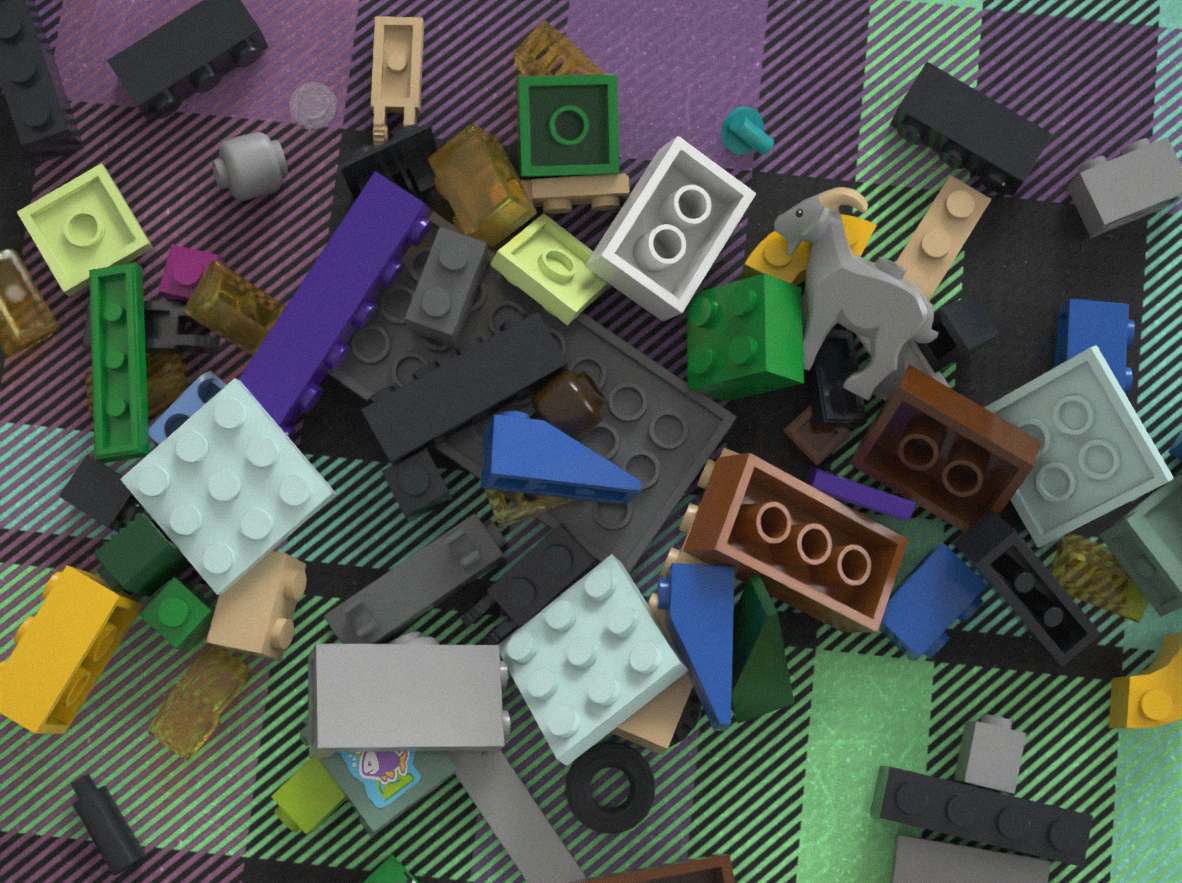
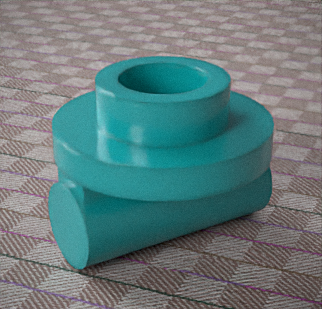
[721,106,774,155]

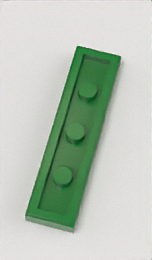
[89,262,149,463]

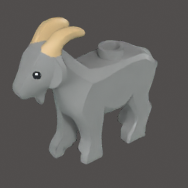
[774,187,939,401]

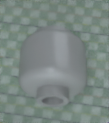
[212,132,288,201]

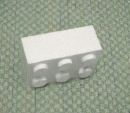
[585,136,756,322]

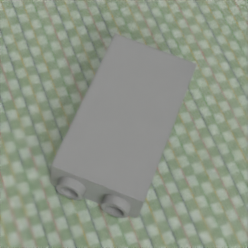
[308,643,511,758]

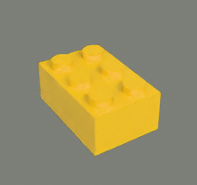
[0,565,145,734]

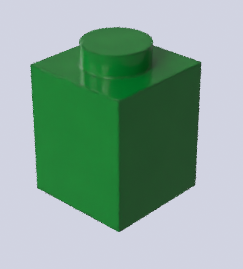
[139,577,215,652]

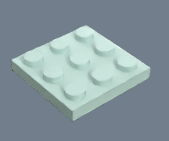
[984,345,1174,548]
[120,378,336,595]
[498,554,689,766]

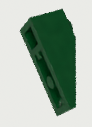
[731,574,794,724]

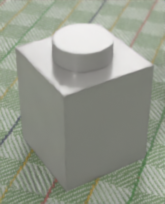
[954,714,1026,794]

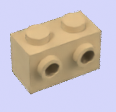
[206,551,307,661]

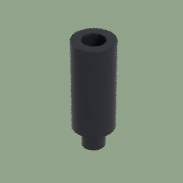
[70,774,147,876]

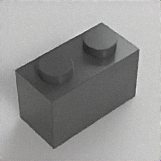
[405,227,490,348]

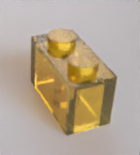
[428,123,537,247]

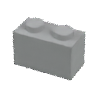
[1067,137,1182,238]

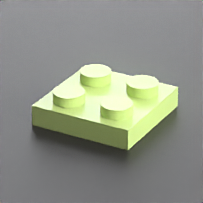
[17,163,153,297]
[490,213,610,326]

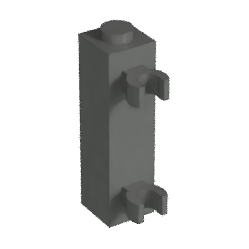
[324,513,507,644]

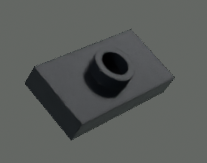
[807,330,867,428]

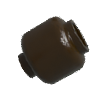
[530,369,607,440]

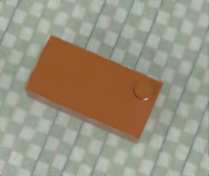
[683,453,909,633]

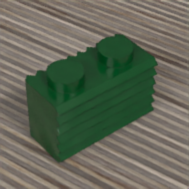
[95,514,189,598]

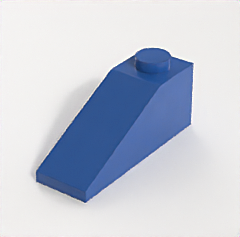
[480,411,641,505]
[657,563,735,731]

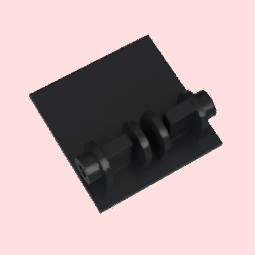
[339,122,450,201]

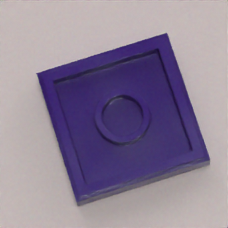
[805,466,916,522]

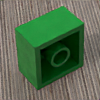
[516,74,620,176]
[687,273,804,401]

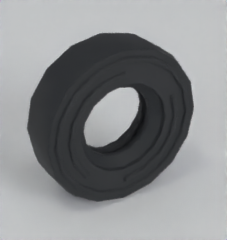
[565,742,655,834]

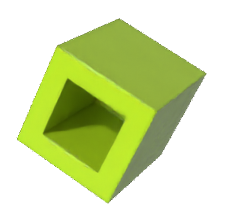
[271,758,347,834]

